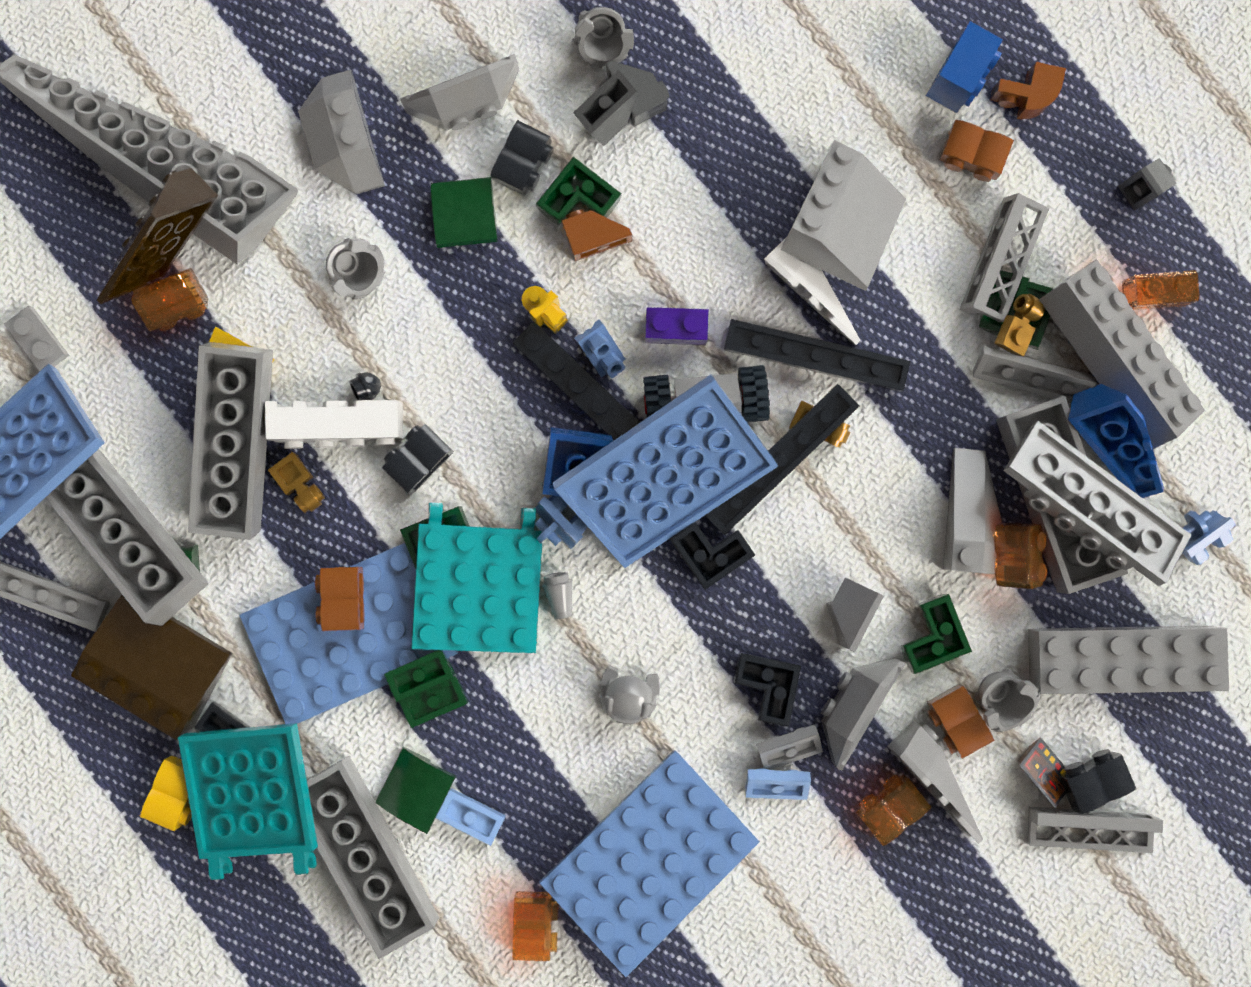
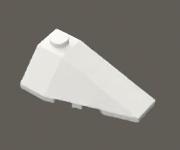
[764,237,860,346]

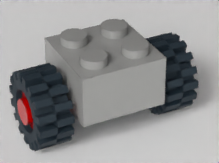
[643,365,770,423]

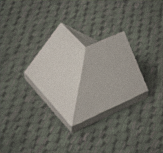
[826,577,884,652]

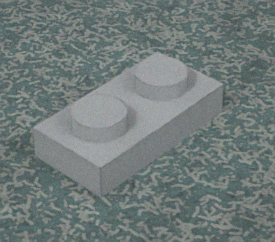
[4,306,70,372]
[756,725,823,770]

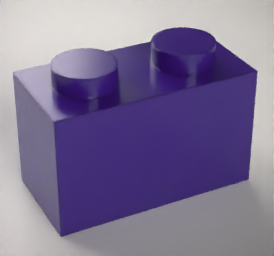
[645,307,709,346]

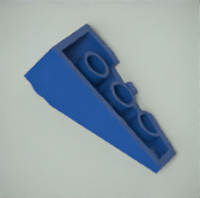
[1068,384,1164,498]

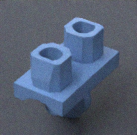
[575,320,626,378]
[535,496,587,549]
[1182,510,1236,565]

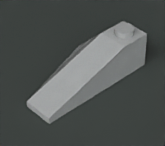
[943,448,1008,575]
[887,721,983,844]

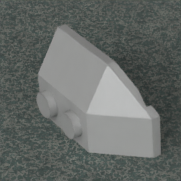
[400,54,519,130]
[298,70,385,194]
[821,658,906,771]

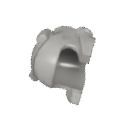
[572,7,634,68]
[326,238,385,299]
[599,665,660,725]
[974,669,1041,732]

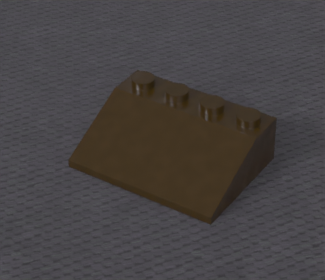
[97,168,218,304]
[71,594,233,741]

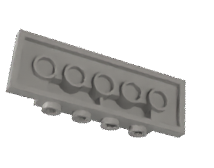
[1004,421,1191,586]

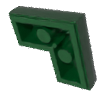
[536,156,622,225]
[901,594,972,674]

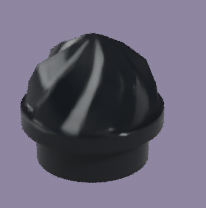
[349,372,381,400]

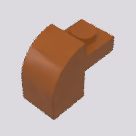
[990,62,1066,119]

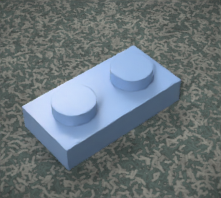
[745,768,811,800]
[436,788,506,846]

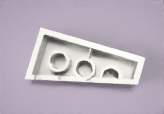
[265,400,403,449]

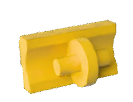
[522,286,568,334]

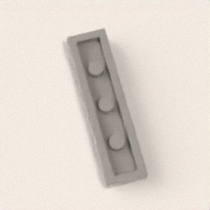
[973,346,1100,403]
[0,561,110,632]

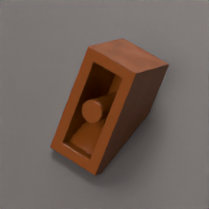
[562,210,632,262]

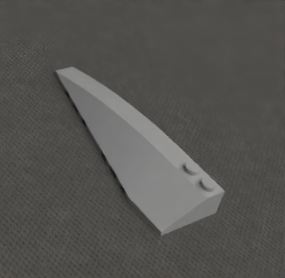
[0,55,298,265]

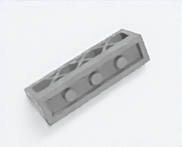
[959,193,1049,322]
[1027,807,1164,853]

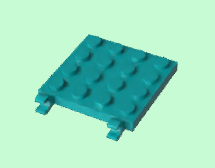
[411,502,542,653]
[178,723,318,880]

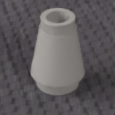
[542,572,573,619]

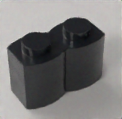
[490,120,554,196]
[382,424,454,495]
[1058,749,1137,814]

